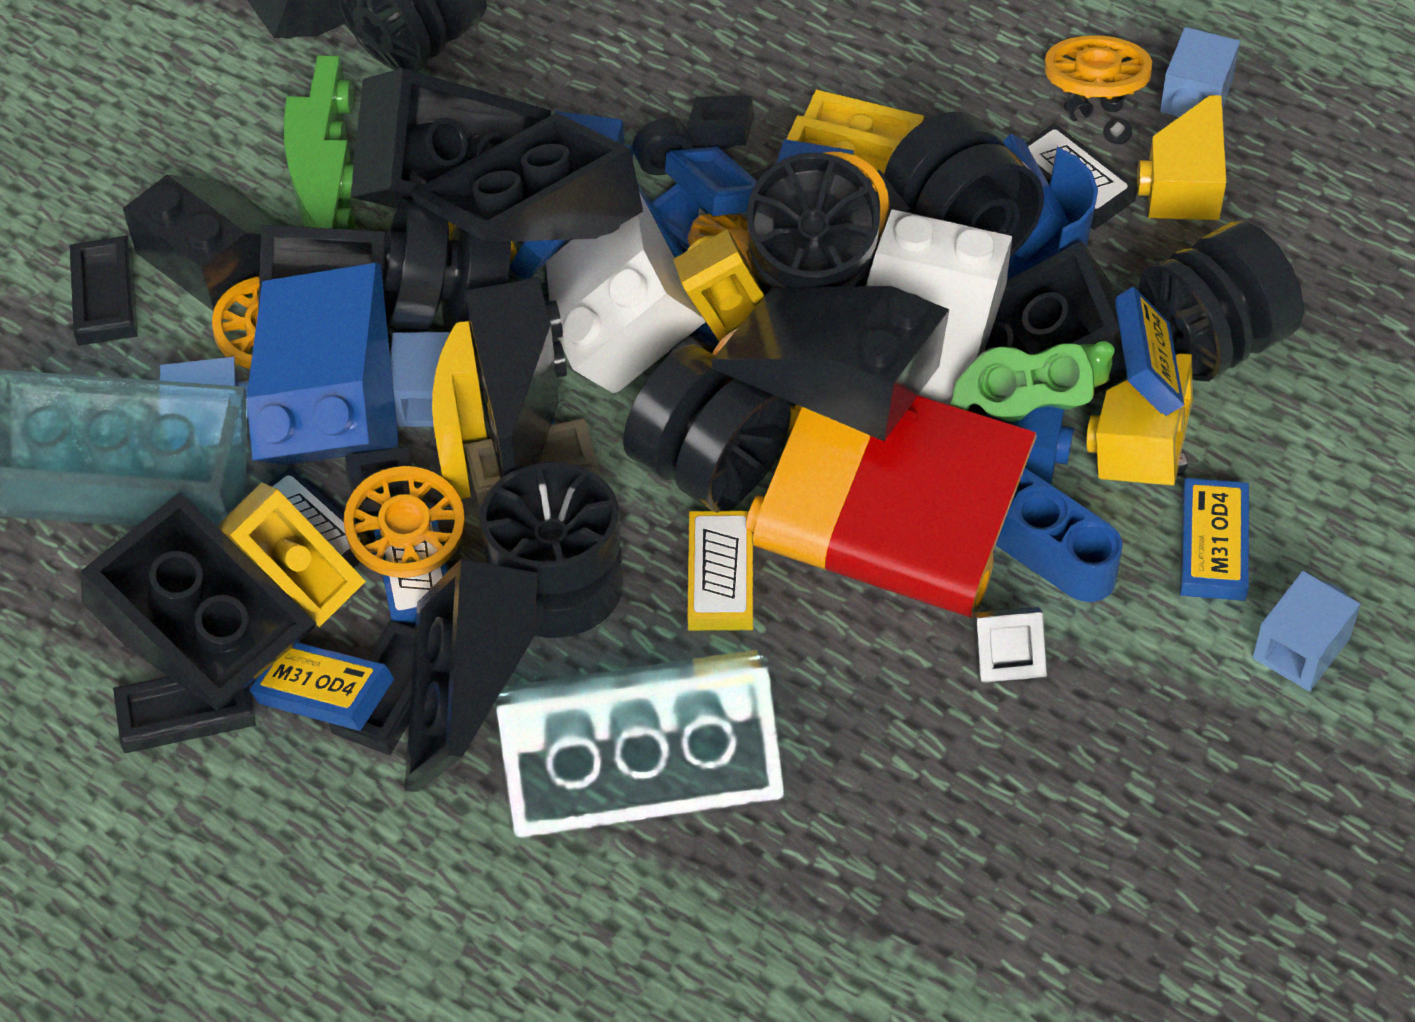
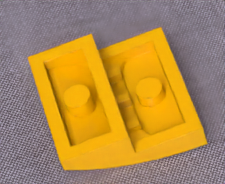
[786,90,925,174]
[432,321,487,499]

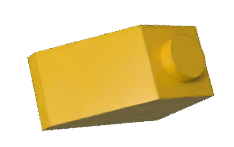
[1137,95,1226,220]
[673,229,765,342]
[1087,354,1193,485]
[217,482,366,627]

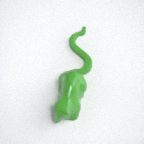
[950,341,1115,422]

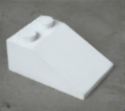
[546,192,706,393]
[866,209,1012,405]

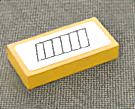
[688,511,753,631]

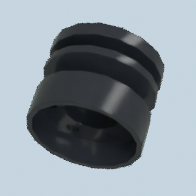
[337,0,487,72]
[1138,221,1304,382]

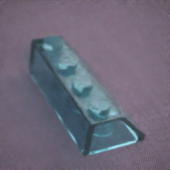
[0,370,247,526]
[496,649,785,838]

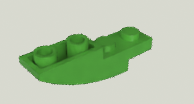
[284,55,355,230]

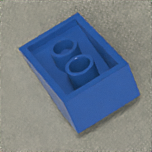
[246,263,399,465]

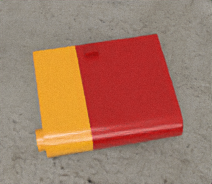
[746,396,1036,619]

